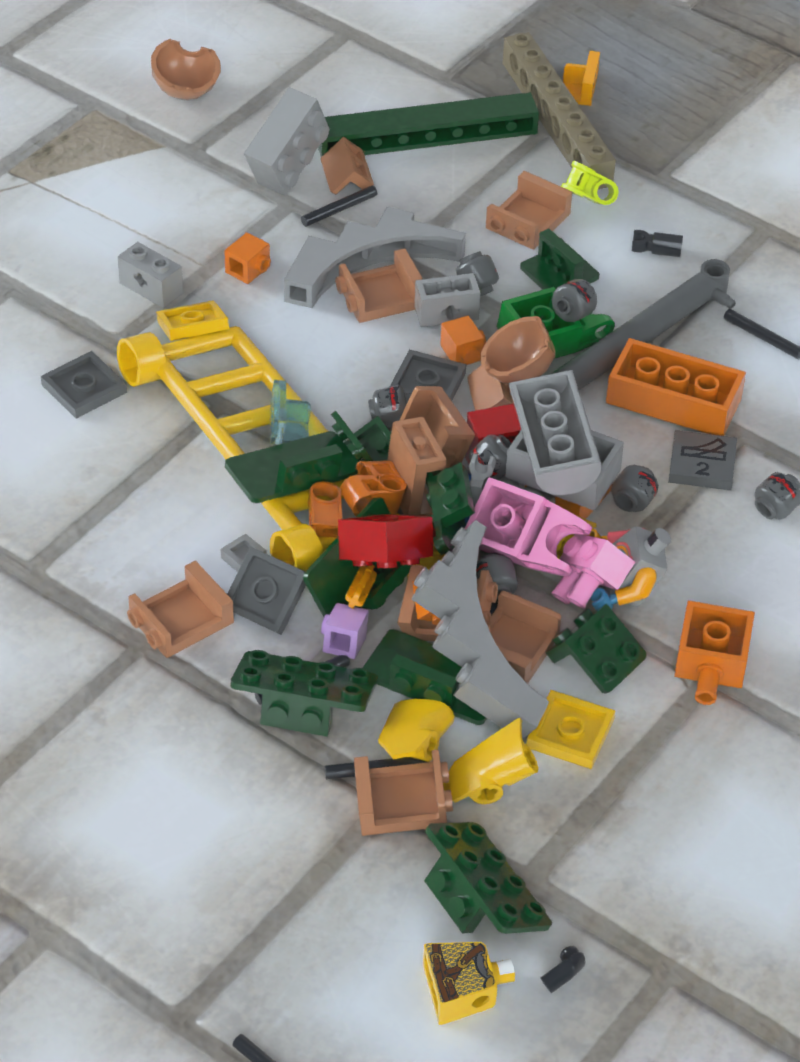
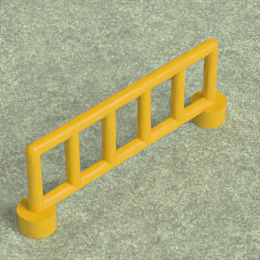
[117,326,399,572]

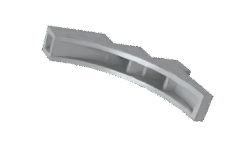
[284,207,466,308]
[411,520,549,739]

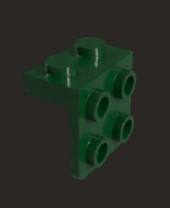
[331,410,391,461]
[546,603,647,694]

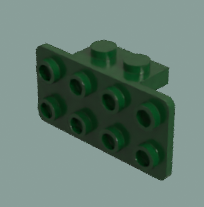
[225,431,360,503]
[426,462,475,555]
[303,498,411,617]
[363,629,487,725]
[230,650,378,737]
[424,822,552,934]

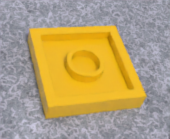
[156,300,229,341]
[526,690,615,769]

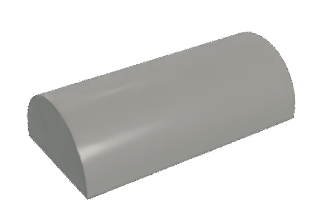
[509,370,601,495]

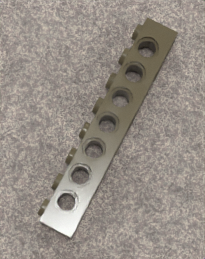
[503,32,616,190]

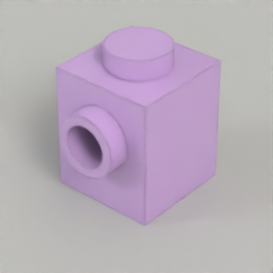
[321,603,369,659]

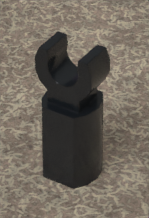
[631,230,683,257]

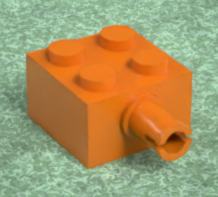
[674,600,755,705]

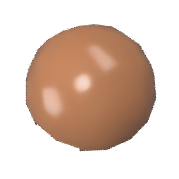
[151,39,221,100]
[481,316,555,384]

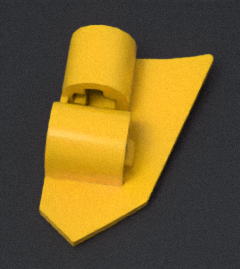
[378,699,455,762]
[443,718,539,804]

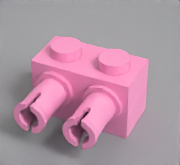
[551,534,635,609]

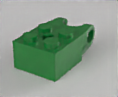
[497,287,615,359]

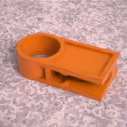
[307,481,342,538]

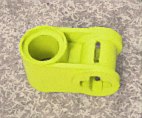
[561,161,619,205]

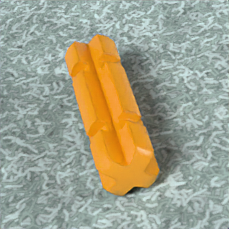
[345,565,377,609]

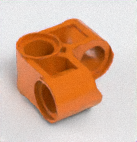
[341,460,407,516]

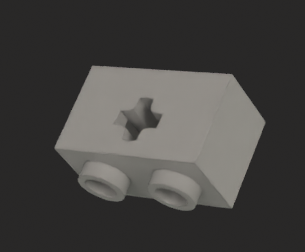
[118,242,183,308]
[414,273,480,327]

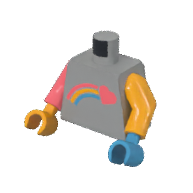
[587,527,671,610]

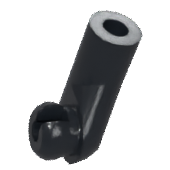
[540,946,586,993]

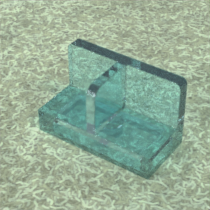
[270,380,311,445]

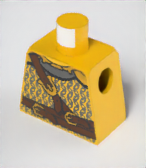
[423,942,515,1025]

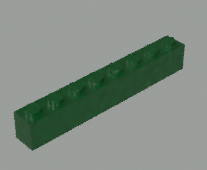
[318,92,539,157]

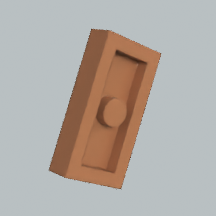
[321,137,374,195]
[467,365,514,411]

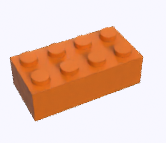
[606,338,746,436]

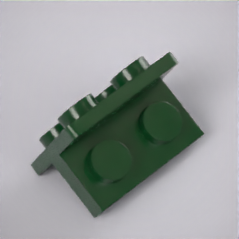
[520,228,600,290]

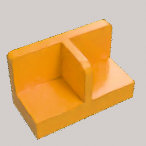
[563,51,600,106]

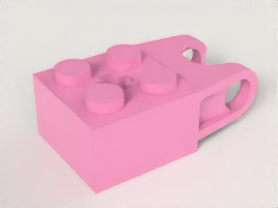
[464,477,592,576]

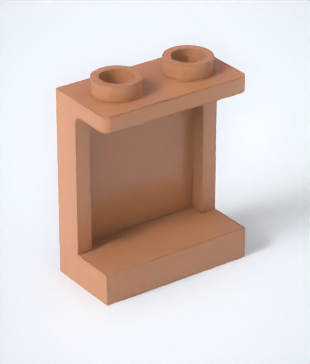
[486,171,572,250]
[335,248,423,323]
[399,386,475,484]
[387,417,447,516]
[127,560,234,658]
[397,565,498,641]
[490,591,561,684]
[354,750,453,836]

